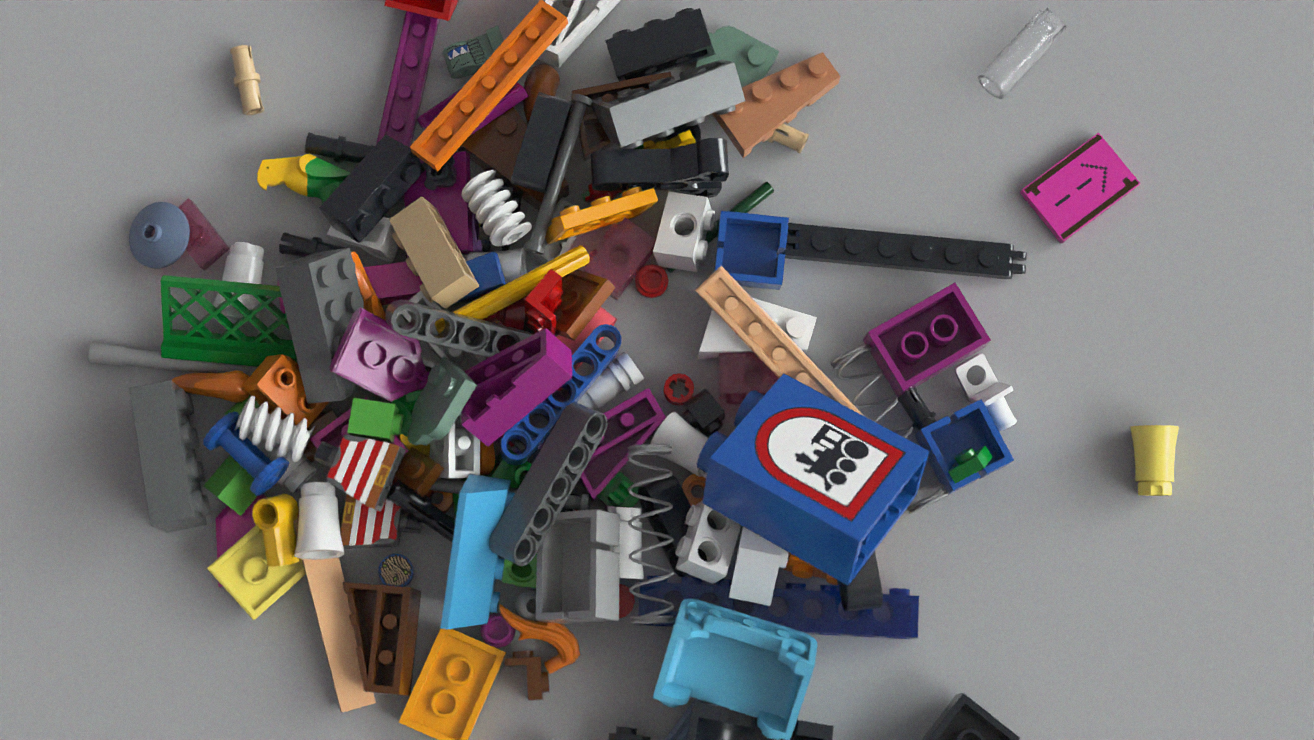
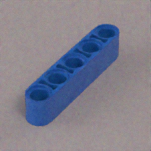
[500,324,622,466]

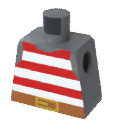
[315,434,406,512]
[340,494,423,549]

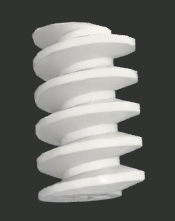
[461,170,532,246]
[235,396,315,463]

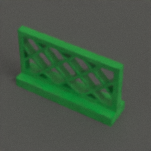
[160,275,299,367]

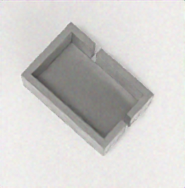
[536,509,620,624]

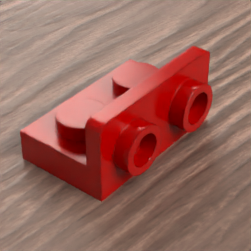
[524,269,563,335]

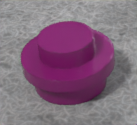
[481,613,516,648]

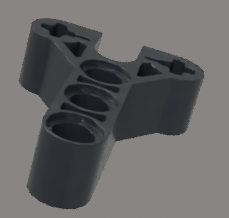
[590,138,729,198]

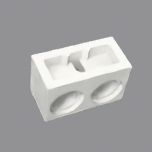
[676,500,741,584]

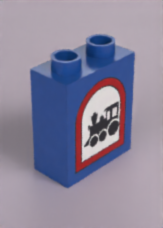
[697,373,929,585]

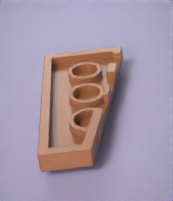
[712,52,840,158]

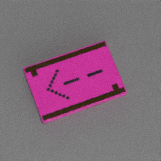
[1020,133,1141,244]

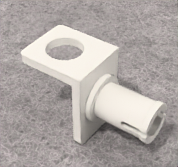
[954,353,1017,431]

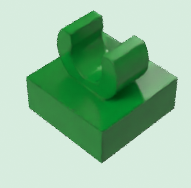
[597,471,639,508]

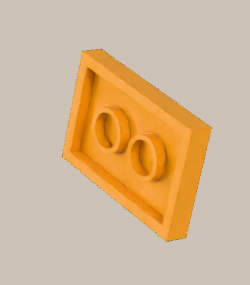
[545,187,658,245]
[399,628,507,740]

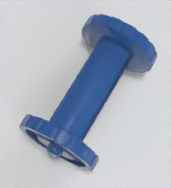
[203,411,289,496]

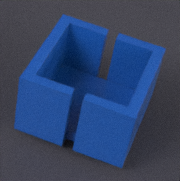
[714,211,789,290]
[915,399,1014,495]

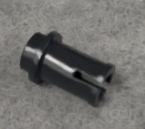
[897,387,936,431]

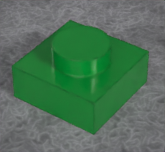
[948,446,992,484]

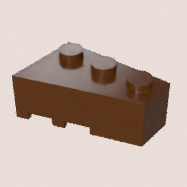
[458,107,569,211]

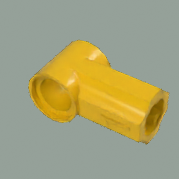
[252,493,299,567]

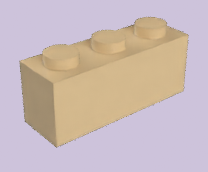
[389,196,479,309]

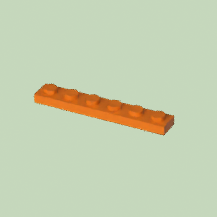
[410,0,568,172]

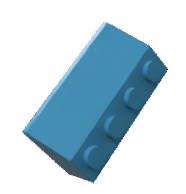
[440,474,515,629]

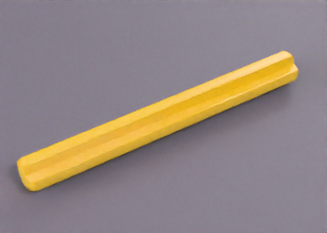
[434,245,590,334]

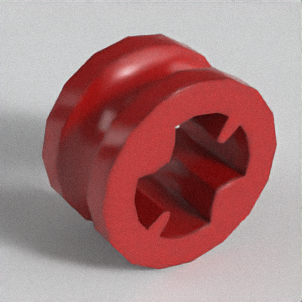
[663,373,694,406]

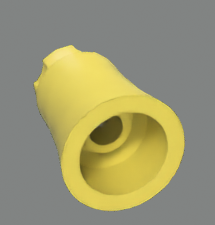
[1130,425,1179,496]

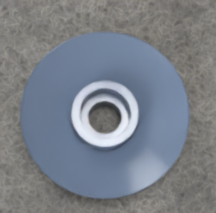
[129,202,190,269]

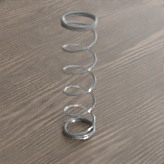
[831,344,949,514]
[627,444,674,624]

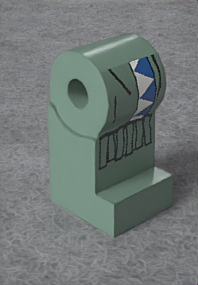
[442,26,504,79]

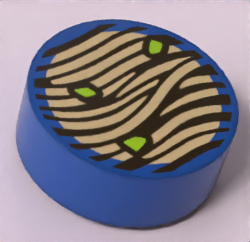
[378,554,414,587]

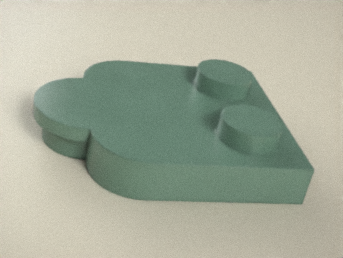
[696,26,779,87]
[408,356,477,446]

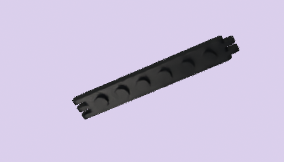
[783,223,1027,279]

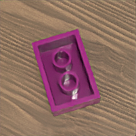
[863,282,991,398]

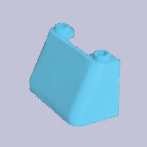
[653,599,818,740]

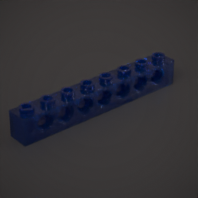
[637,575,919,640]

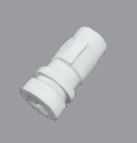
[577,351,644,410]

